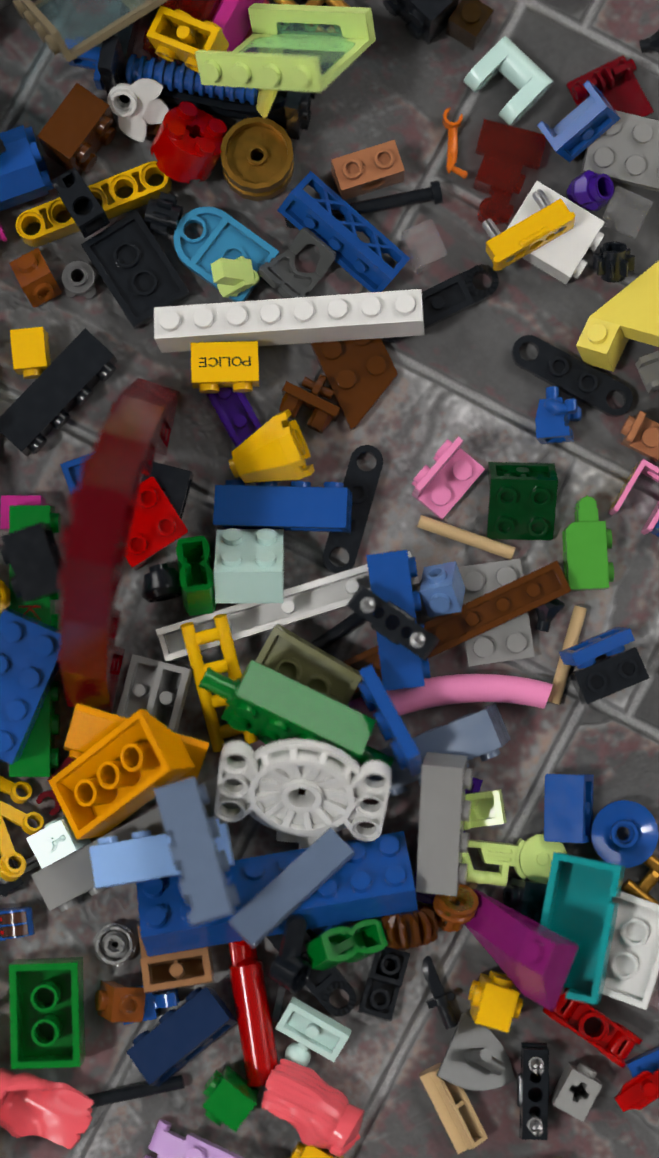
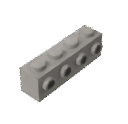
[416,752,473,896]

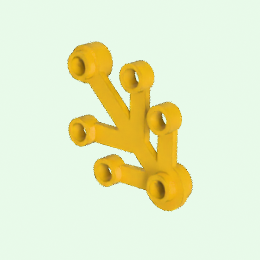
[0,776,44,882]

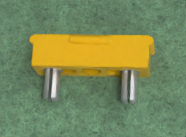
[482,189,575,271]

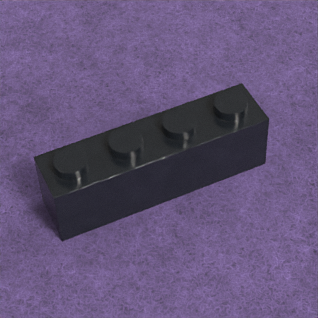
[0,328,118,456]

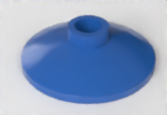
[591,800,659,868]

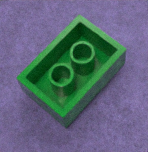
[9,957,85,1069]

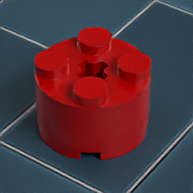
[150,101,227,183]

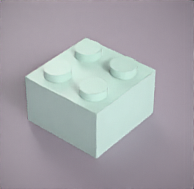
[214,528,284,603]

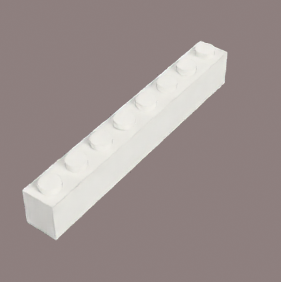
[154,289,425,353]

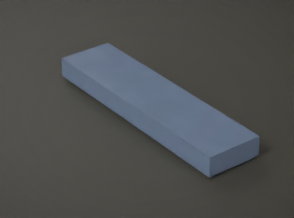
[228,828,355,949]

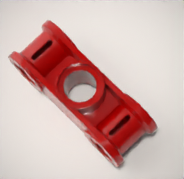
[542,987,643,1069]

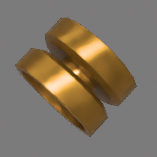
[220,117,294,201]

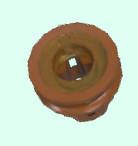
[433,884,479,932]

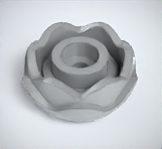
[93,923,136,966]

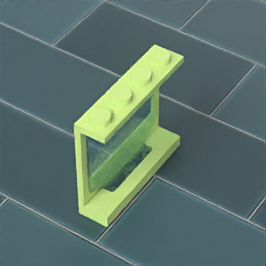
[195,3,376,93]

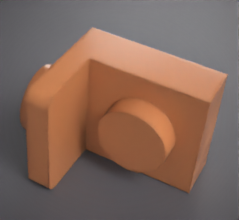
[620,410,659,462]

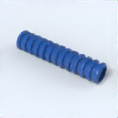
[126,54,258,105]

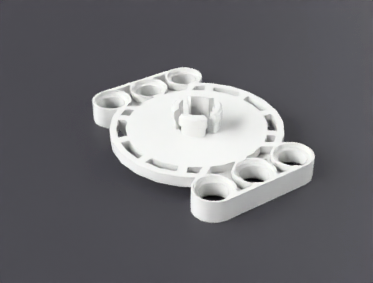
[214,739,392,842]

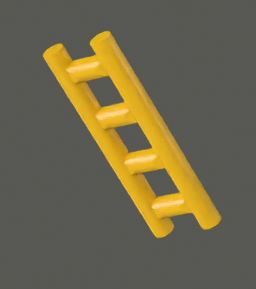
[180,614,258,752]

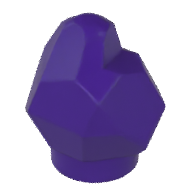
[566,170,614,212]

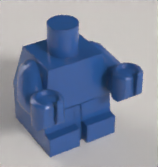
[535,386,582,445]

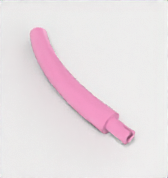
[347,674,553,726]

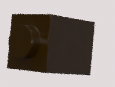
[446,0,494,50]

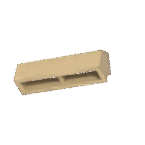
[419,1063,488,1154]

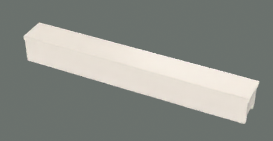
[156,551,420,663]

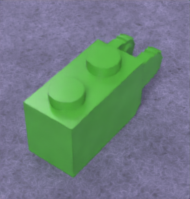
[562,495,614,591]

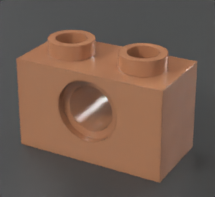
[331,139,405,200]

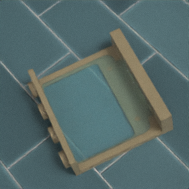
[12,0,168,63]

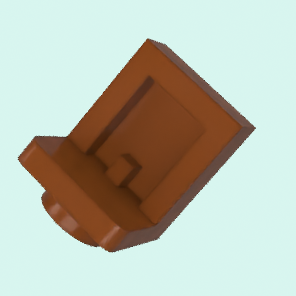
[9,248,62,308]
[95,980,146,1022]

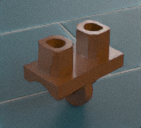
[279,374,340,434]

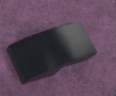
[358,946,410,1022]

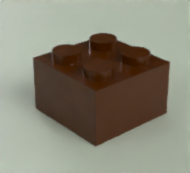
[37,83,117,175]

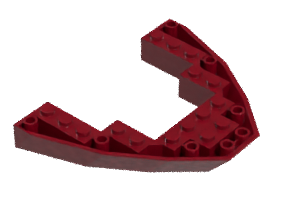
[57,378,180,713]

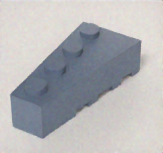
[369,703,511,798]
[154,777,240,926]

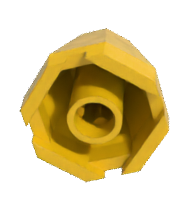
[228,409,315,483]

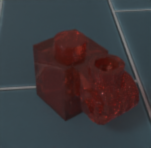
[473,149,526,225]

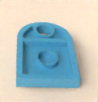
[174,206,280,302]

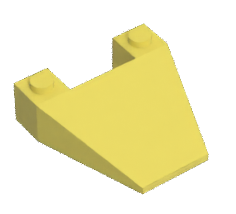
[576,261,659,372]

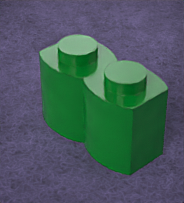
[176,535,217,616]
[305,919,388,970]

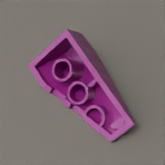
[464,889,579,1011]

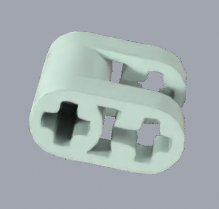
[463,36,554,126]

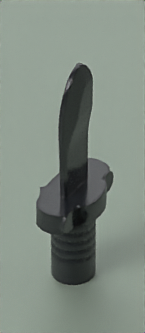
[422,956,458,1029]

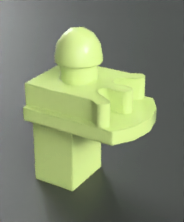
[211,256,260,298]

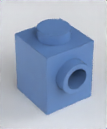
[419,561,465,617]

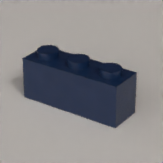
[126,986,238,1087]

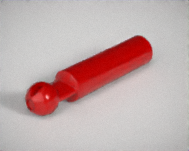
[229,940,278,1087]

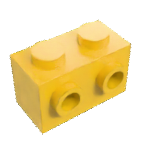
[146,5,229,73]
[468,970,523,1033]

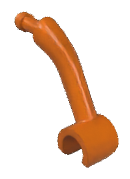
[442,107,469,179]

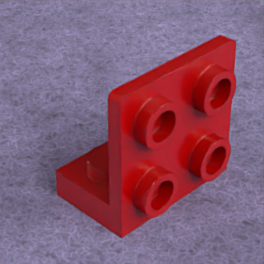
[125,476,188,570]

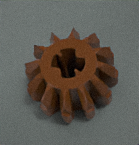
[381,904,438,949]

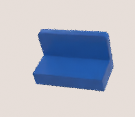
[544,774,594,843]

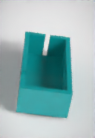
[540,852,626,1005]

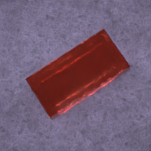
[475,119,547,170]

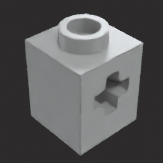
[549,1062,603,1122]

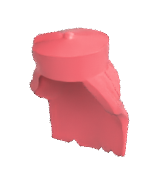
[261,1058,365,1157]
[0,1067,94,1150]

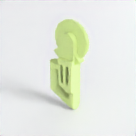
[462,834,567,886]

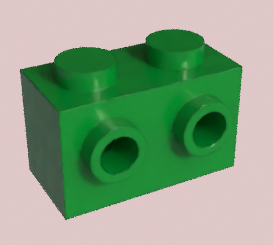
[202,1066,259,1132]

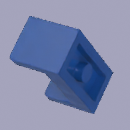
[537,80,621,163]

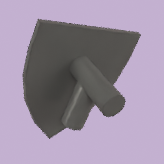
[436,1013,515,1091]

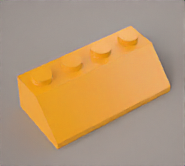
[64,703,209,783]
[48,709,195,840]

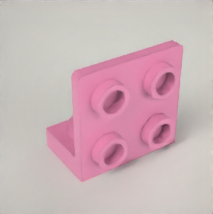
[412,436,485,520]

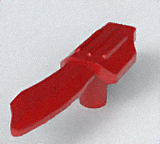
[614,1068,659,1112]

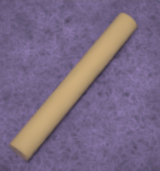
[417,515,515,560]
[547,606,587,705]

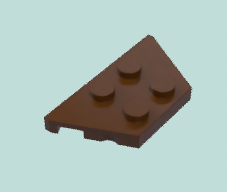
[310,338,398,431]

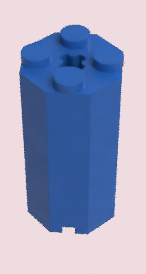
[0,125,54,211]

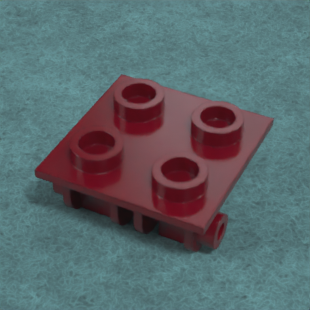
[565,55,654,117]

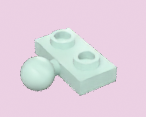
[275,997,352,1067]

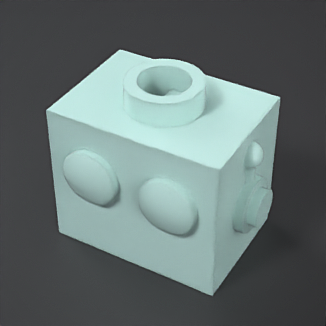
[26,816,91,869]

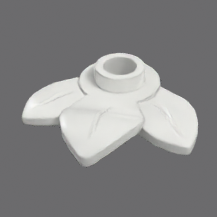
[107,78,169,142]

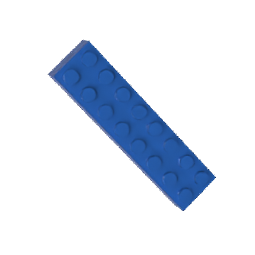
[136,831,418,957]

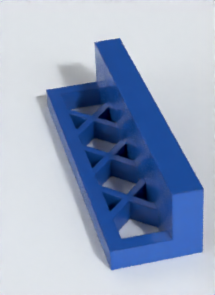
[277,171,410,292]

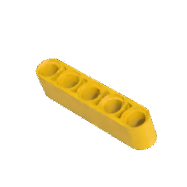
[15,161,172,247]

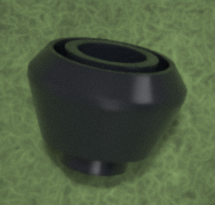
[141,563,182,603]

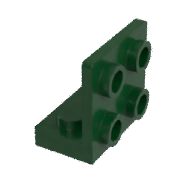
[487,462,558,540]

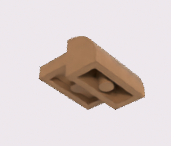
[137,926,214,993]

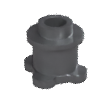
[62,261,98,299]

